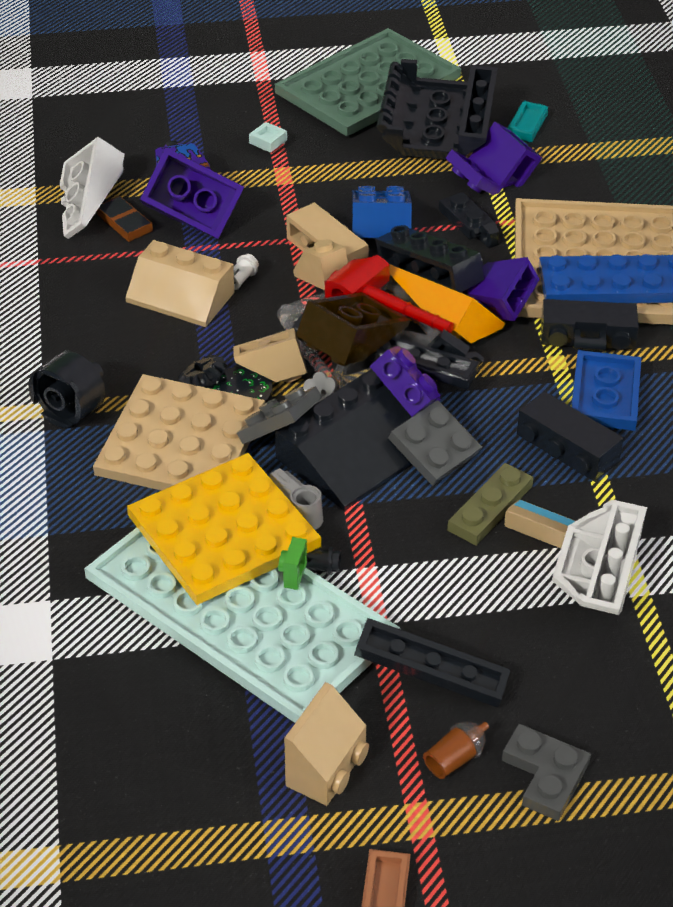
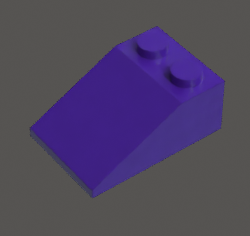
[140,148,244,239]

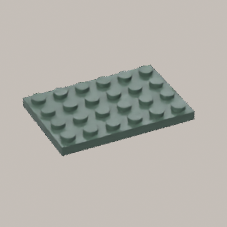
[275,28,461,136]

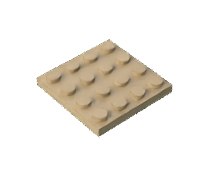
[93,374,265,491]

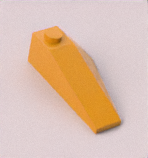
[390,265,505,344]

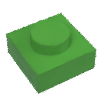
[278,537,307,590]

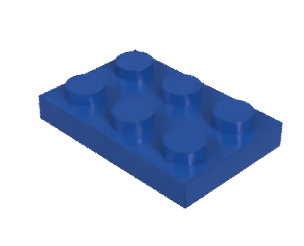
[571,350,641,431]

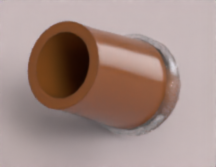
[423,721,489,779]

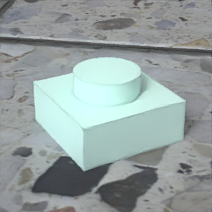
[249,122,287,152]

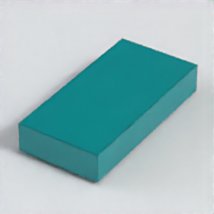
[508,101,548,142]

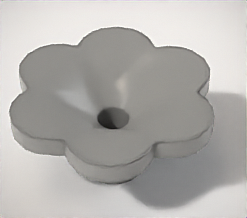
[303,372,338,405]

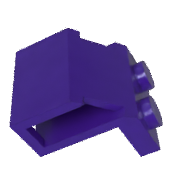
[446,121,542,195]

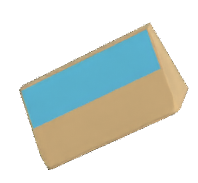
[505,499,575,548]

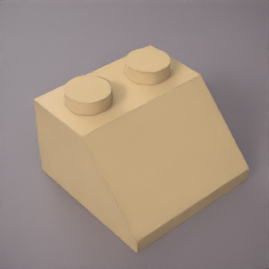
[284,682,369,806]

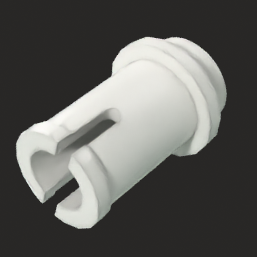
[234,254,259,290]

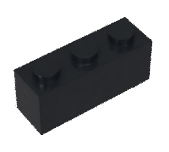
[517,391,624,482]

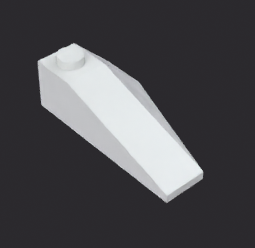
[60,137,125,239]

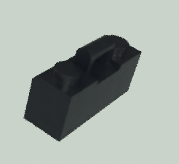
[541,299,639,351]

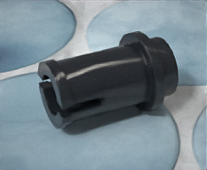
[306,547,341,575]

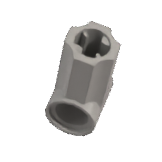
[269,468,323,530]

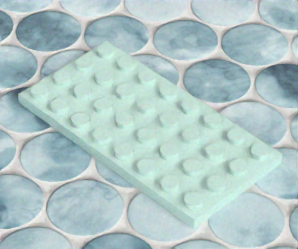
[84,528,400,723]

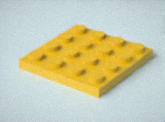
[127,453,321,605]

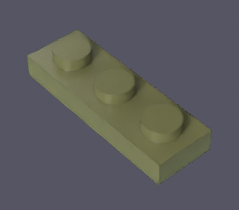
[447,463,534,546]

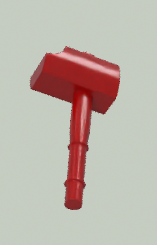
[324,255,454,333]

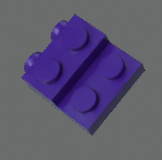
[370,346,441,417]

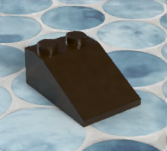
[296,292,410,366]

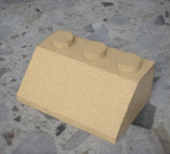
[126,240,235,327]

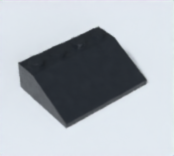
[275,369,412,511]

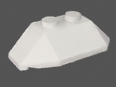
[552,500,647,615]

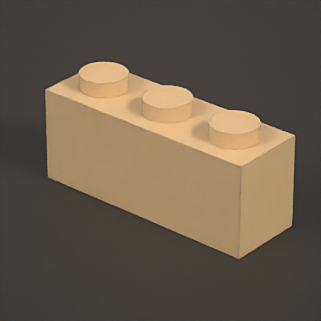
[286,202,369,262]

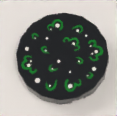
[209,367,273,403]

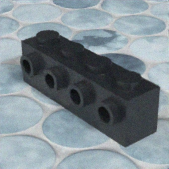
[375,225,484,293]

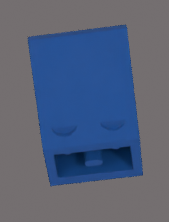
[352,186,412,238]

